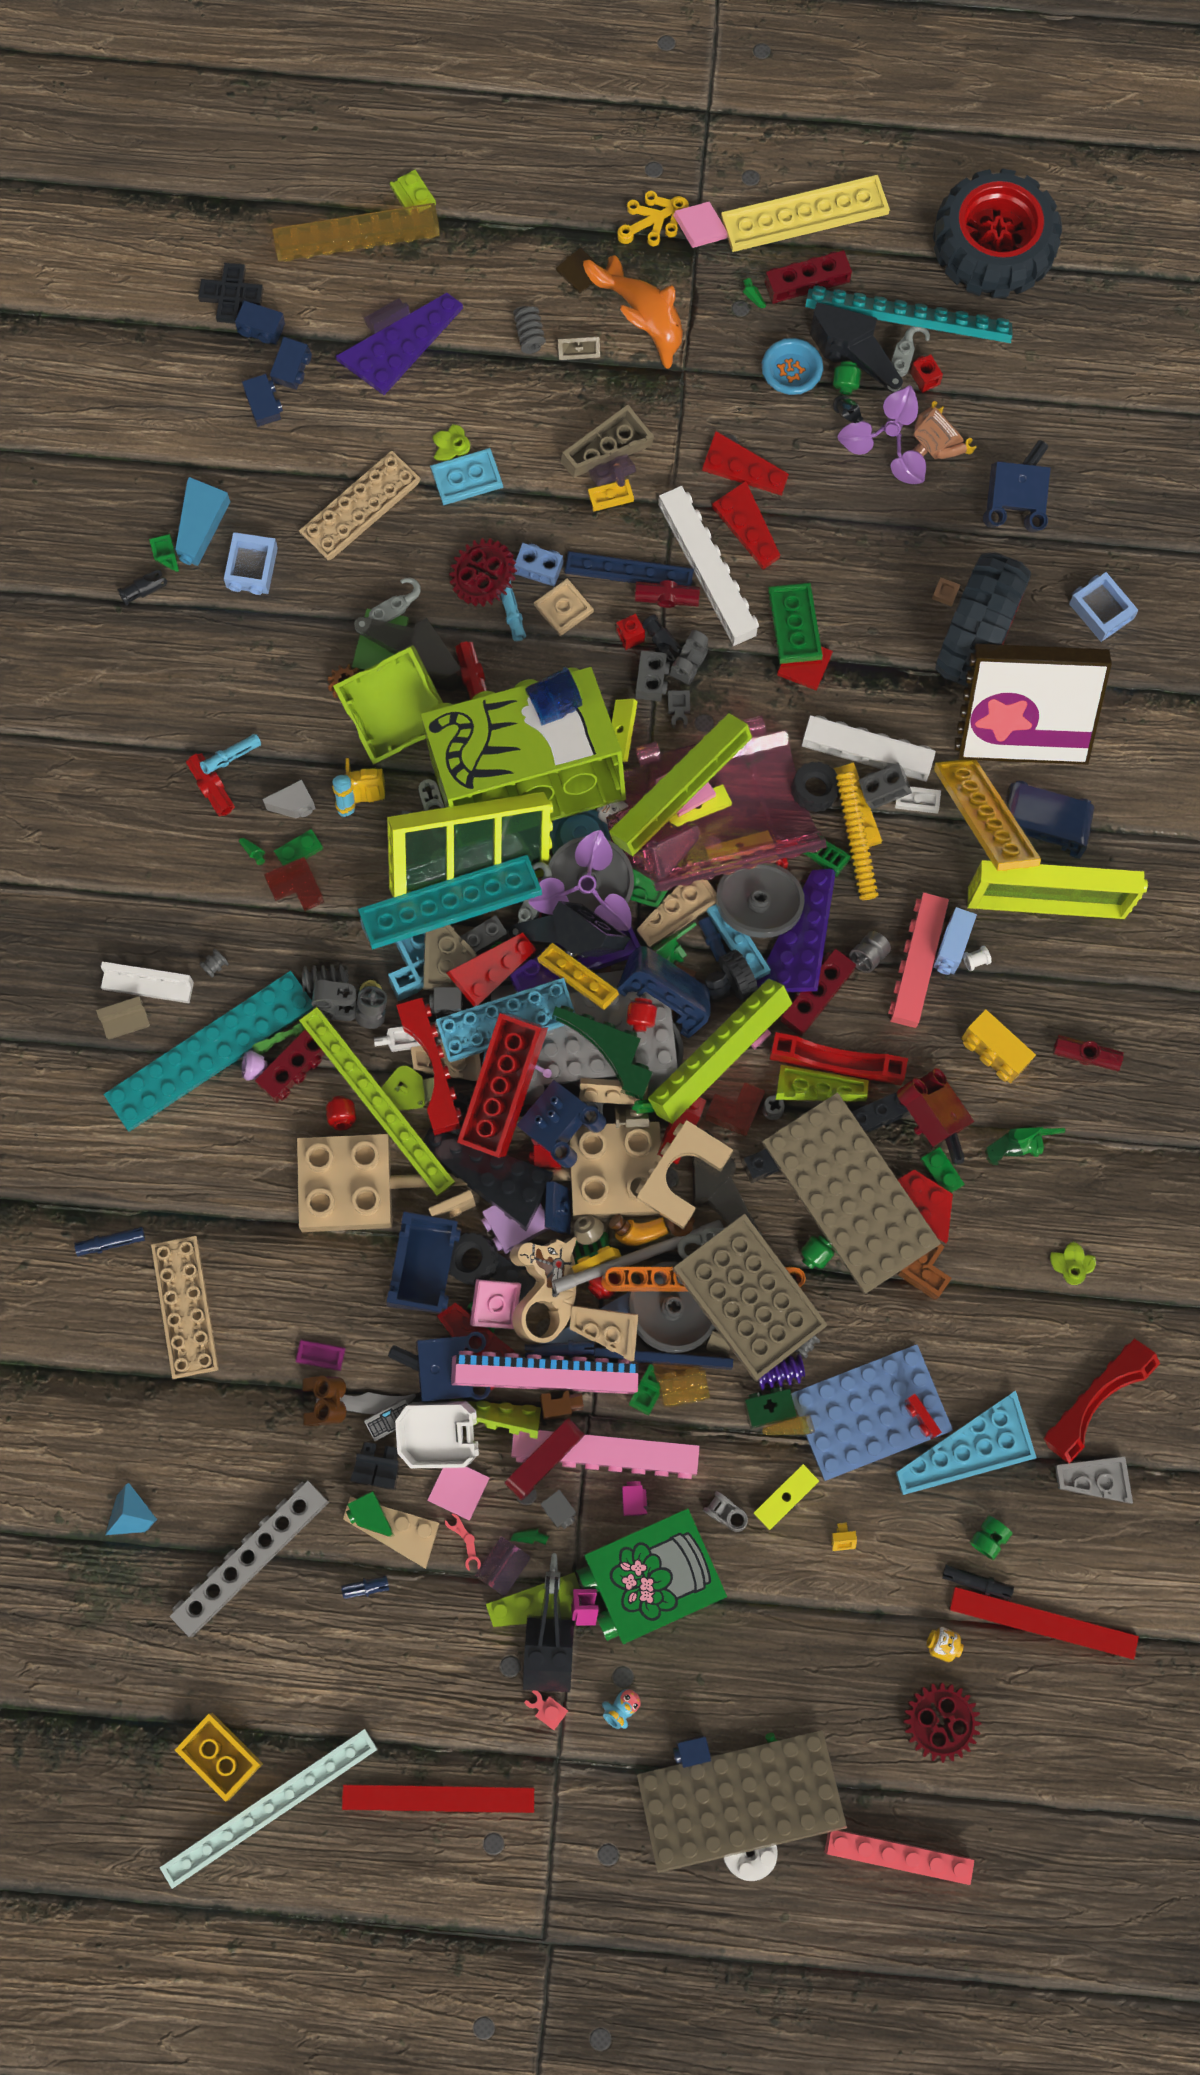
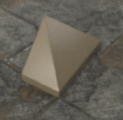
[558,331,600,360]

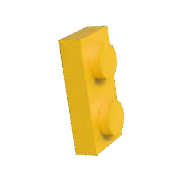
[588,479,634,512]
[572,1246,621,1273]

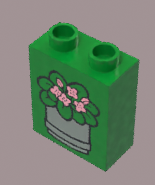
[576,1509,727,1645]

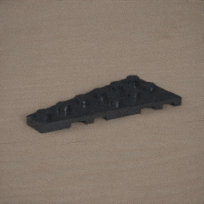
[423,1128,554,1231]

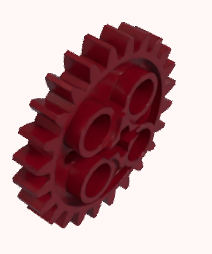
[449,538,517,607]
[903,1683,981,1763]

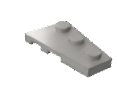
[1055,1457,1133,1504]

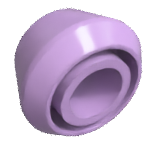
[242,1050,267,1081]

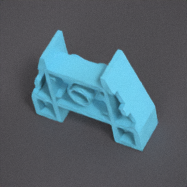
[360,918,425,1001]

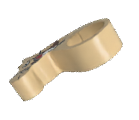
[510,1237,576,1343]

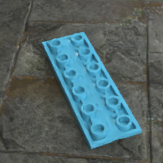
[436,978,575,1062]

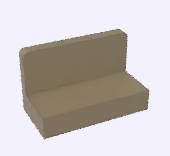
[96,996,150,1040]

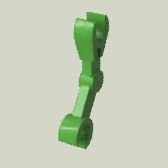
[252,1023,305,1055]

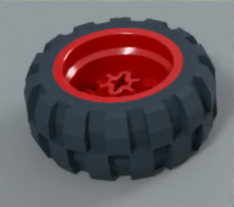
[933,169,1062,298]
[935,552,1031,687]

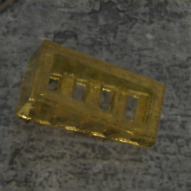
[762,1415,815,1435]

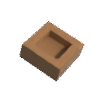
[932,578,960,606]

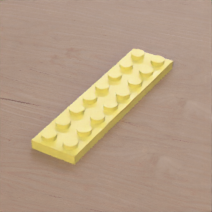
[721,175,890,252]

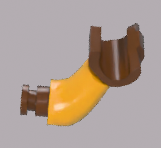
[609,1214,695,1246]

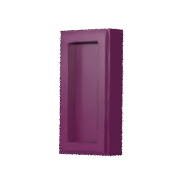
[295,1339,346,1371]

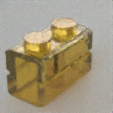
[659,1367,710,1408]

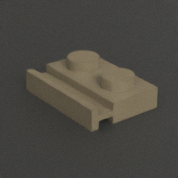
[614,1104,649,1128]

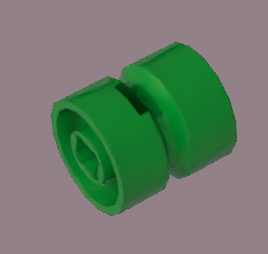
[969,1515,1013,1560]

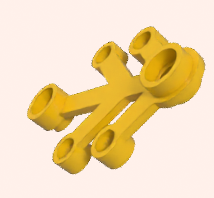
[617,191,689,246]

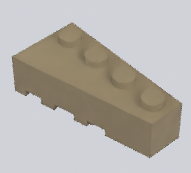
[560,405,654,478]

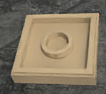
[534,578,594,636]

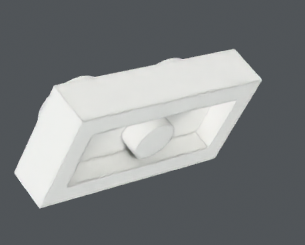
[895,787,941,814]

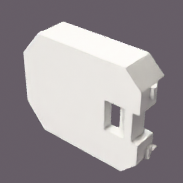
[395,1401,479,1468]

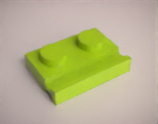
[390,170,436,218]

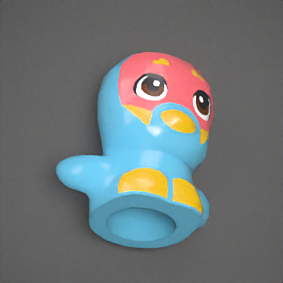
[602,1689,641,1729]

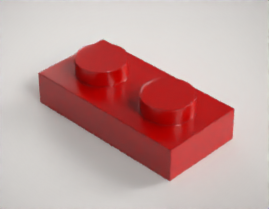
[905,1394,942,1439]

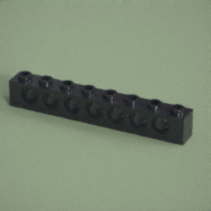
[742,1092,911,1184]

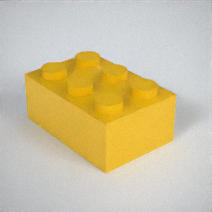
[961,1009,1036,1084]
[175,1713,263,1802]

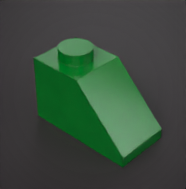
[346,1492,395,1538]

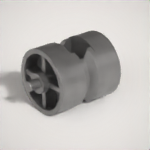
[849,931,891,973]
[356,986,387,1029]

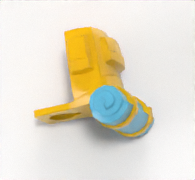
[332,758,385,817]

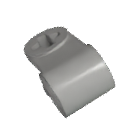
[703,1491,748,1532]

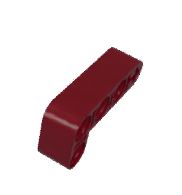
[504,1418,586,1501]

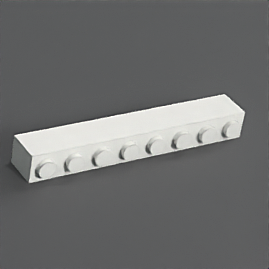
[658,486,759,646]

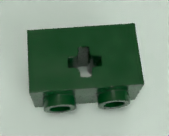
[744,1387,797,1429]

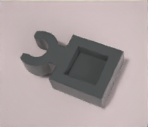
[668,690,690,728]

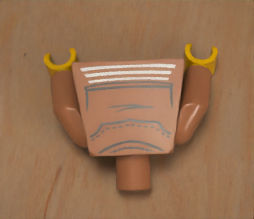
[912,401,977,459]

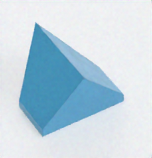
[105,1483,157,1535]

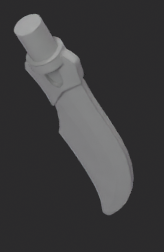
[316,1392,416,1414]

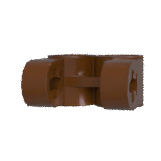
[302,1376,347,1426]

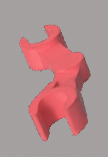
[445,1514,481,1571]

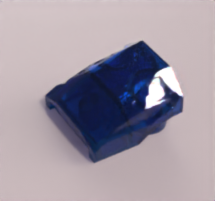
[525,667,582,726]

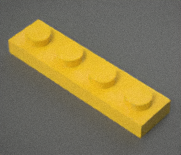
[833,762,882,847]
[538,943,619,1010]

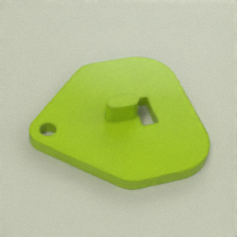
[381,1066,425,1111]

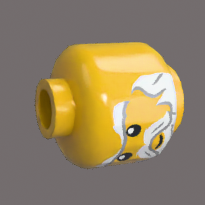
[926,1627,964,1662]

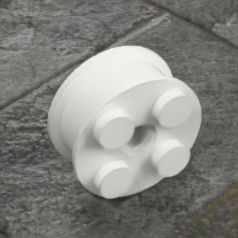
[724,1845,778,1881]

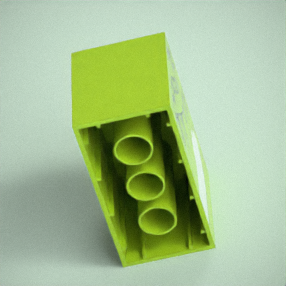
[421,667,626,847]

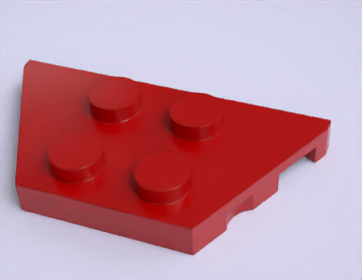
[897,1170,953,1243]

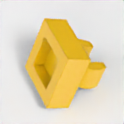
[831,1522,857,1551]

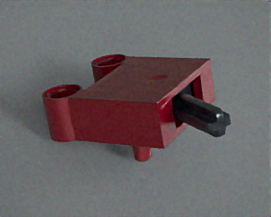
[897,1068,975,1165]

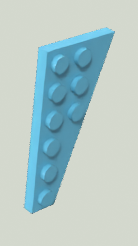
[896,1391,1036,1495]

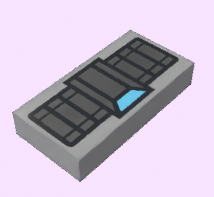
[364,1398,408,1441]

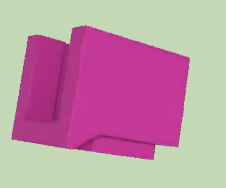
[622,1481,647,1516]
[571,1589,599,1626]

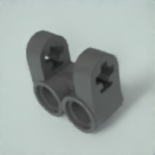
[670,630,708,685]
[311,980,357,1021]

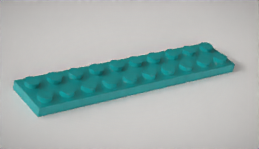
[805,286,1013,343]
[103,971,314,1132]

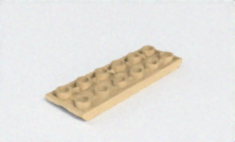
[299,451,421,560]
[151,1236,219,1379]

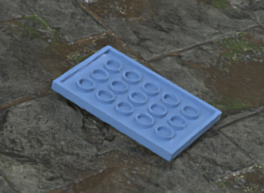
[791,1344,953,1481]

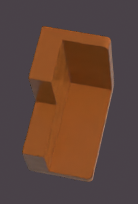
[898,1244,952,1300]

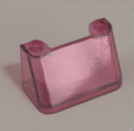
[606,802,700,882]

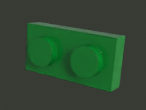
[274,829,323,871]
[920,1147,965,1193]

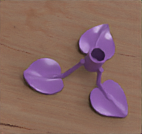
[838,385,926,484]
[528,830,632,931]

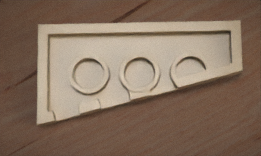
[636,865,716,948]
[343,1497,440,1569]

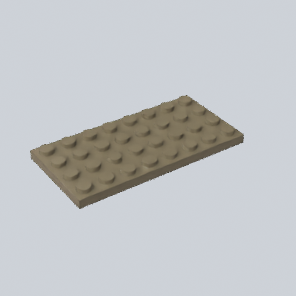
[762,1092,941,1295]
[637,1730,847,1873]

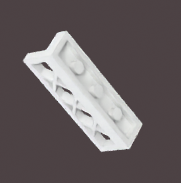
[101,962,194,1003]

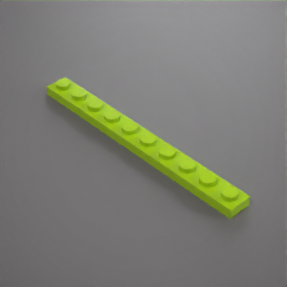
[299,1007,455,1197]

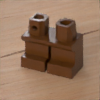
[540,1390,584,1422]

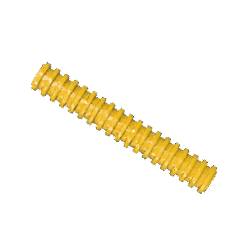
[836,772,879,900]

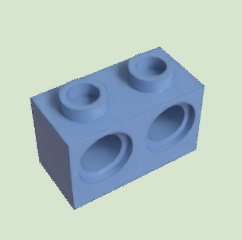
[514,543,563,587]

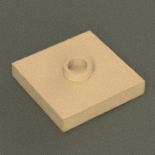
[429,1190,476,1219]

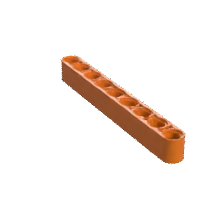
[601,1267,806,1292]

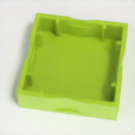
[333,645,443,765]

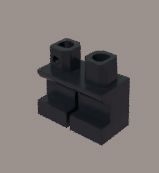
[350,1442,400,1491]

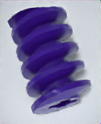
[758,1354,805,1390]

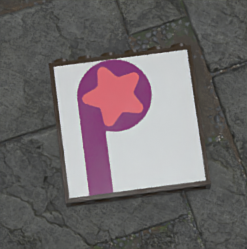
[954,644,1112,765]

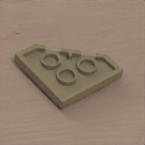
[423,925,477,990]

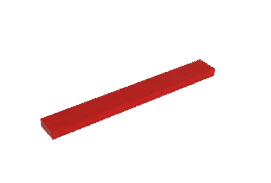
[949,1587,1139,1660]
[342,1784,535,1813]

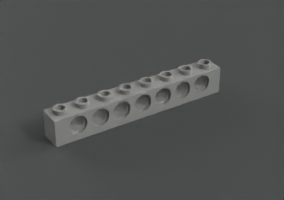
[170,1481,329,1637]

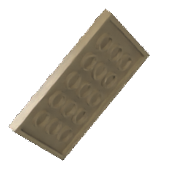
[672,1214,827,1381]

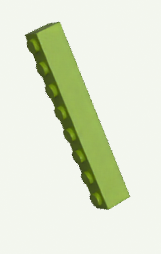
[609,713,752,856]
[648,978,792,1124]

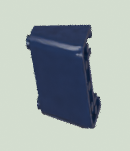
[1005,781,1094,859]
[616,946,710,1039]
[387,1212,461,1313]

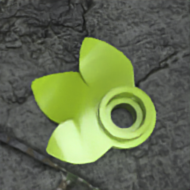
[432,424,470,461]
[1050,1242,1096,1285]

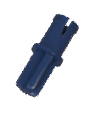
[341,1575,389,1599]

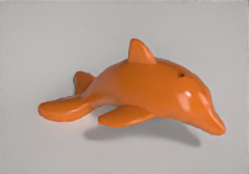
[583,255,683,369]

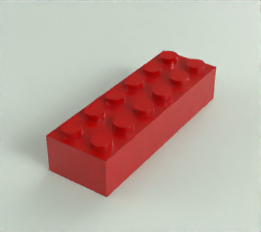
[457,1013,548,1158]

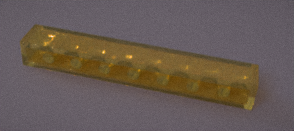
[272,203,440,262]

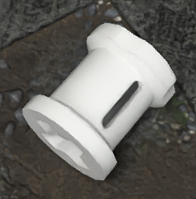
[963,946,991,971]

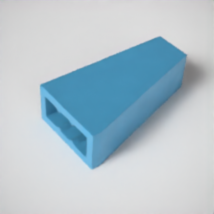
[176,477,230,566]

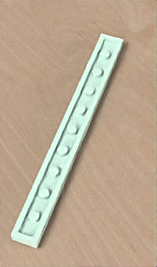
[160,1729,378,1889]

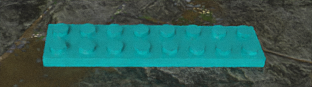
[358,855,542,950]

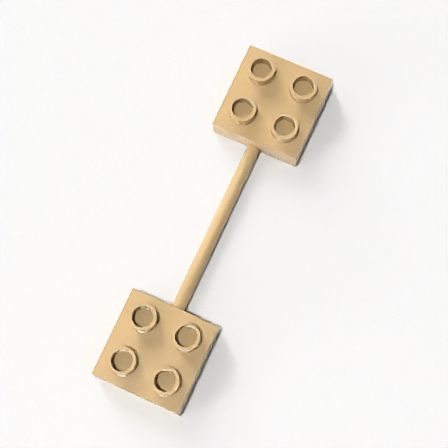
[297,1122,662,1232]

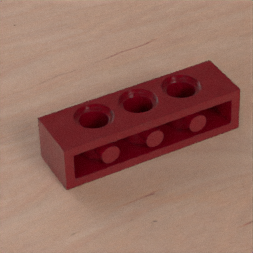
[765,250,852,304]
[780,949,856,1037]
[255,1029,325,1103]

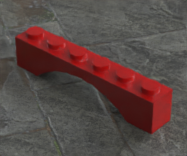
[396,998,463,1136]
[769,1032,908,1086]
[1043,1338,1160,1464]

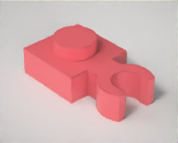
[524,1690,568,1730]

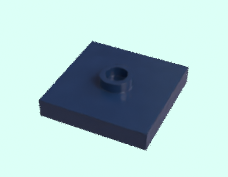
[545,1182,572,1235]

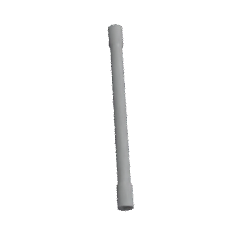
[552,1220,723,1294]

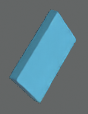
[430,448,503,505]

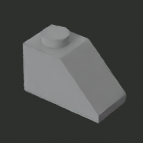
[262,780,315,818]

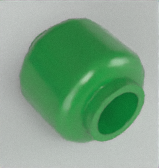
[833,362,861,395]
[801,1235,834,1269]

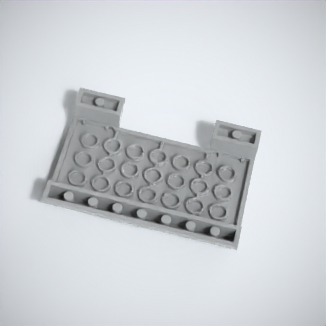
[491,970,678,1105]

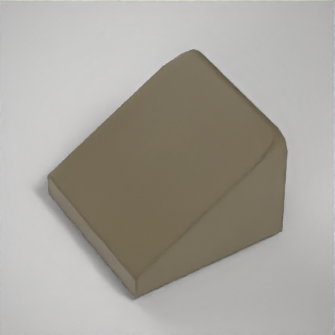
[706,1331,730,1357]

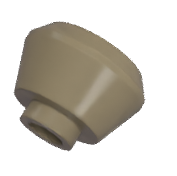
[574,1215,604,1245]

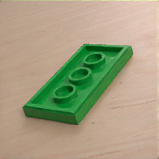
[768,583,823,664]

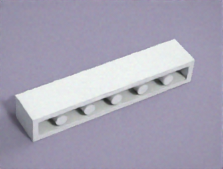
[802,715,936,782]

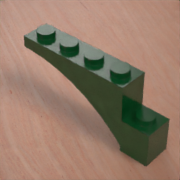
[552,1005,653,1100]

